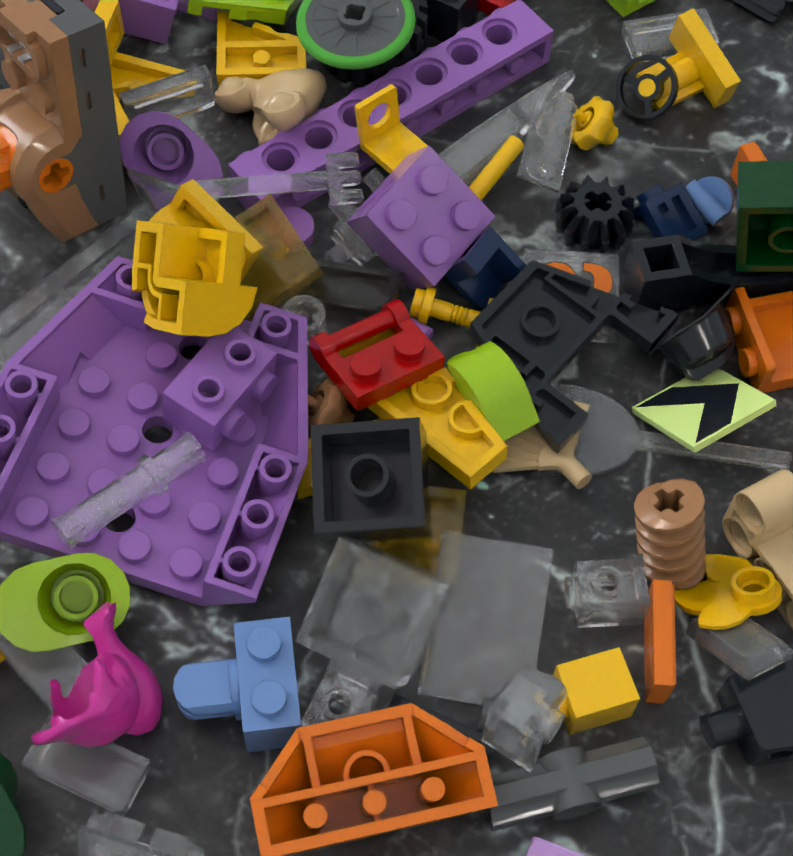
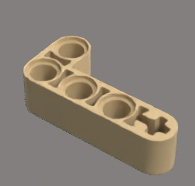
[722,469,793,630]

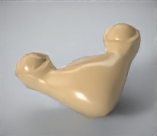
[214,68,327,146]

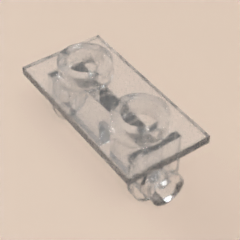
[516,92,577,193]
[78,810,204,856]

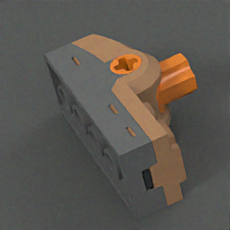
[0,0,128,243]

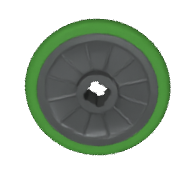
[296,0,416,70]

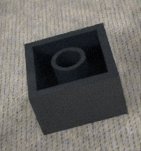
[310,417,432,544]

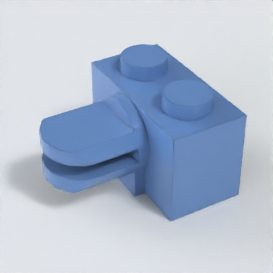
[173,617,301,753]

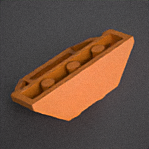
[250,703,498,856]

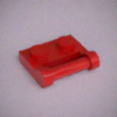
[308,299,445,411]

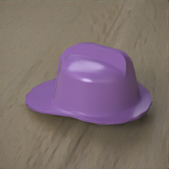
[120,111,223,205]

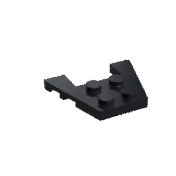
[469,260,678,454]

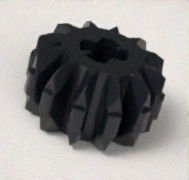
[555,175,635,257]

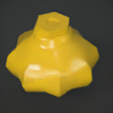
[568,96,618,150]

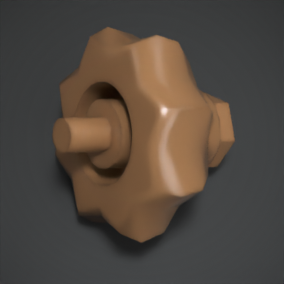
[308,378,355,438]

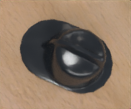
[648,280,740,381]

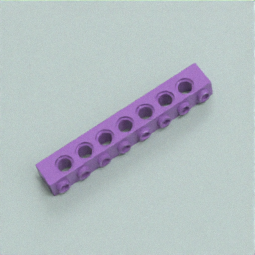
[228,0,554,229]

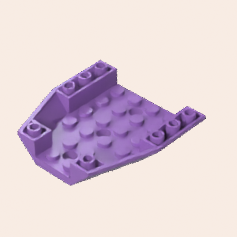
[0,256,308,606]

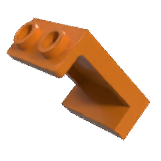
[724,287,793,393]

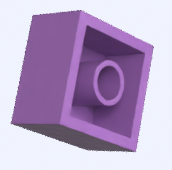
[347,146,496,290]

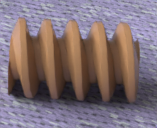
[634,478,706,589]

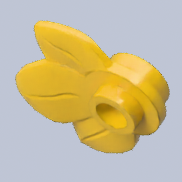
[675,554,782,630]

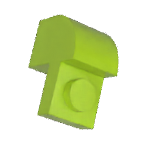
[446,341,540,441]

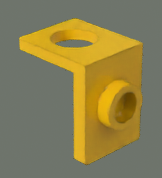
[355,84,428,174]

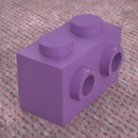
[162,327,278,451]

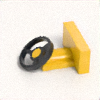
[616,8,741,120]

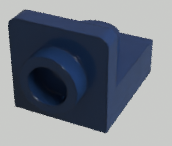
[633,182,709,240]

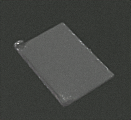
[418,530,553,706]

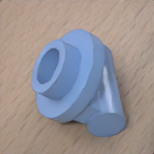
[685,176,734,226]

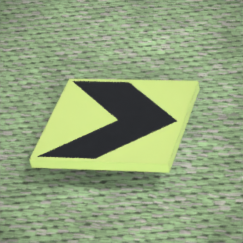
[631,368,777,453]

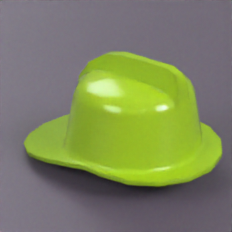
[0,553,130,652]

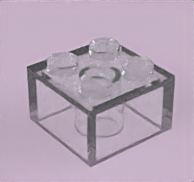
[295,537,455,690]

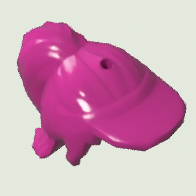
[31,602,163,748]

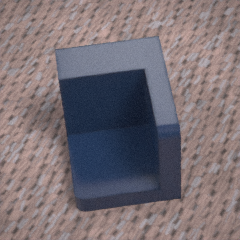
[444,227,527,310]

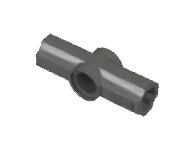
[484,737,660,831]

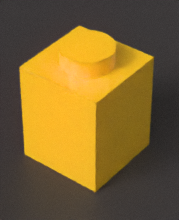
[546,647,640,735]

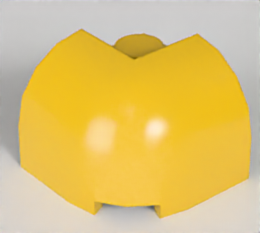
[132,220,258,337]

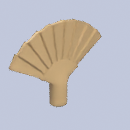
[493,401,592,489]

